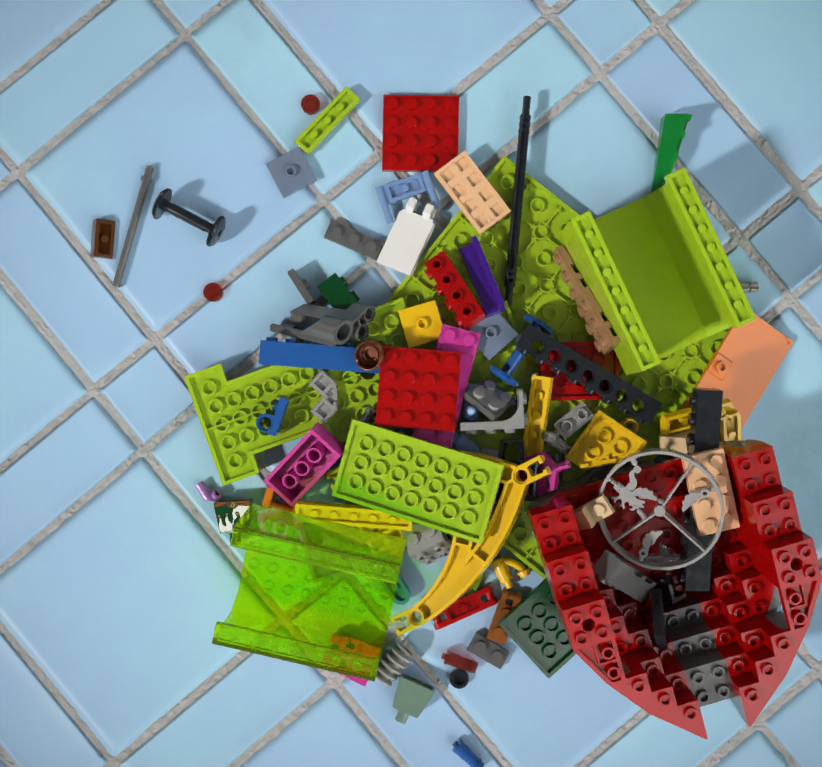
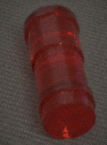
[441,650,478,673]

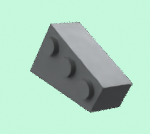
[592,549,656,603]

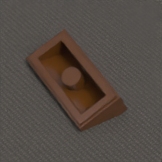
[90,218,116,259]

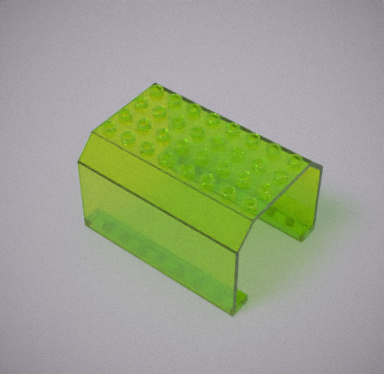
[212,504,407,682]

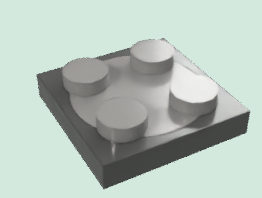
[463,378,517,421]

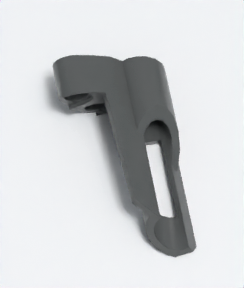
[270,303,376,347]

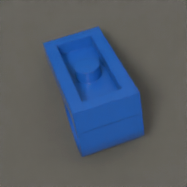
[256,397,290,437]

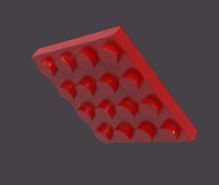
[382,95,459,172]
[375,346,461,432]

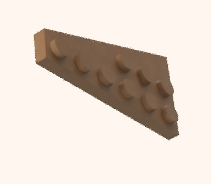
[553,245,621,356]

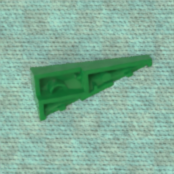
[651,114,692,192]

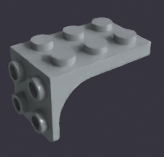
[458,389,528,434]
[401,522,452,565]

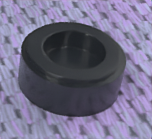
[449,668,469,689]

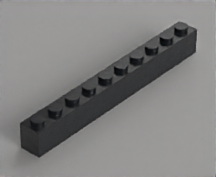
[678,388,723,592]

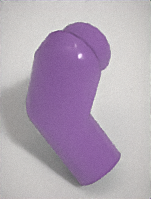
[195,481,222,502]

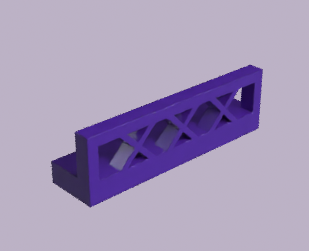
[459,235,505,318]

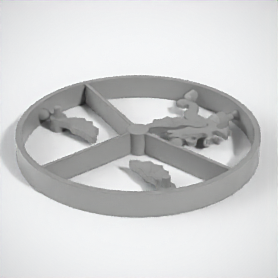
[598,448,724,570]

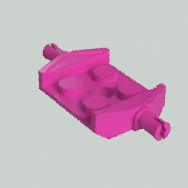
[498,451,571,495]

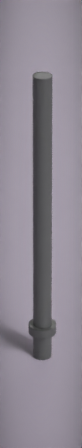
[112,165,154,288]

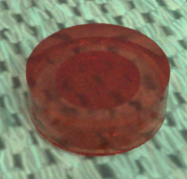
[301,94,320,115]
[203,283,224,302]

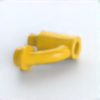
[491,556,531,589]

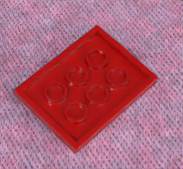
[540,341,620,401]

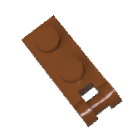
[486,587,522,645]

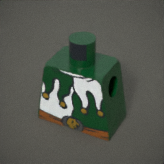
[214,499,253,544]

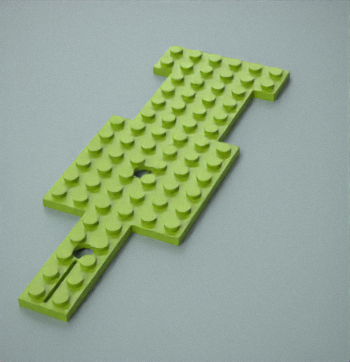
[184,297,519,486]

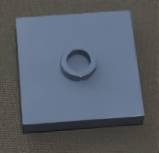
[266,147,317,198]
[465,314,518,360]

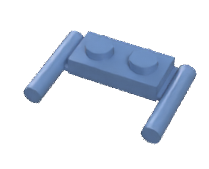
[375,170,441,224]

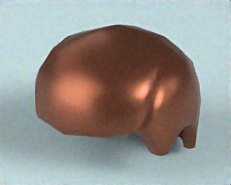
[354,340,384,371]

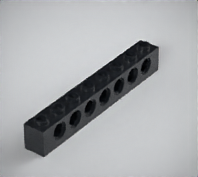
[513,324,662,425]

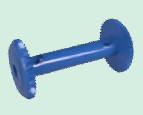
[489,314,553,387]

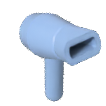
[462,384,480,422]

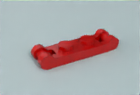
[433,584,499,630]

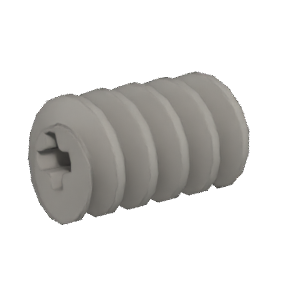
[372,642,413,687]

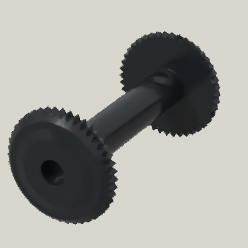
[152,188,226,247]

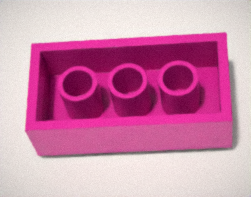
[264,422,345,507]

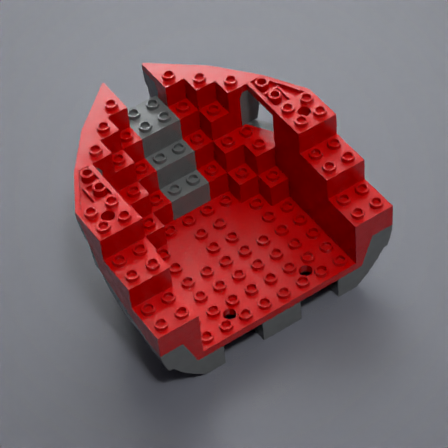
[527,439,822,739]

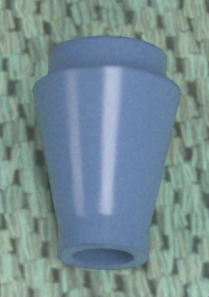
[451,433,480,453]

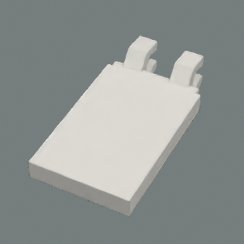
[376,197,437,277]

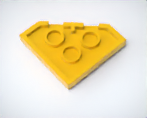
[565,410,648,469]

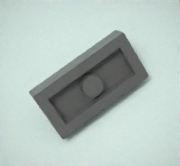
[467,632,510,670]

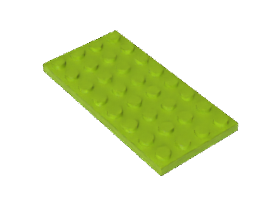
[332,419,505,544]

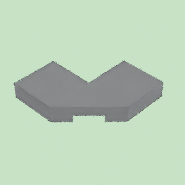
[309,369,338,424]

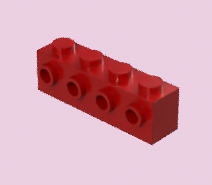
[424,250,486,330]

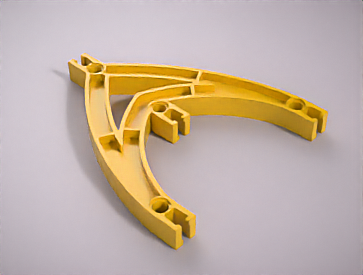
[325,449,552,636]

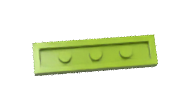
[294,86,360,156]

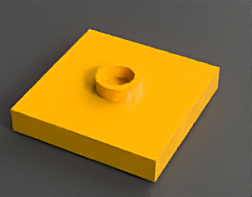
[398,300,442,348]

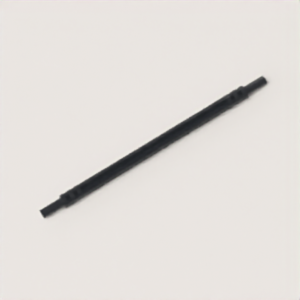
[504,96,531,306]

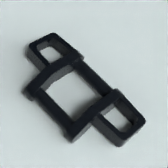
[496,439,540,519]

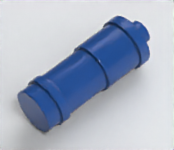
[452,740,485,767]

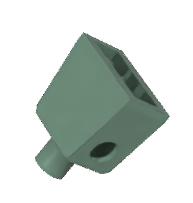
[393,673,435,724]

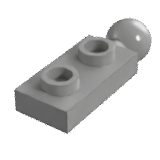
[544,401,594,446]

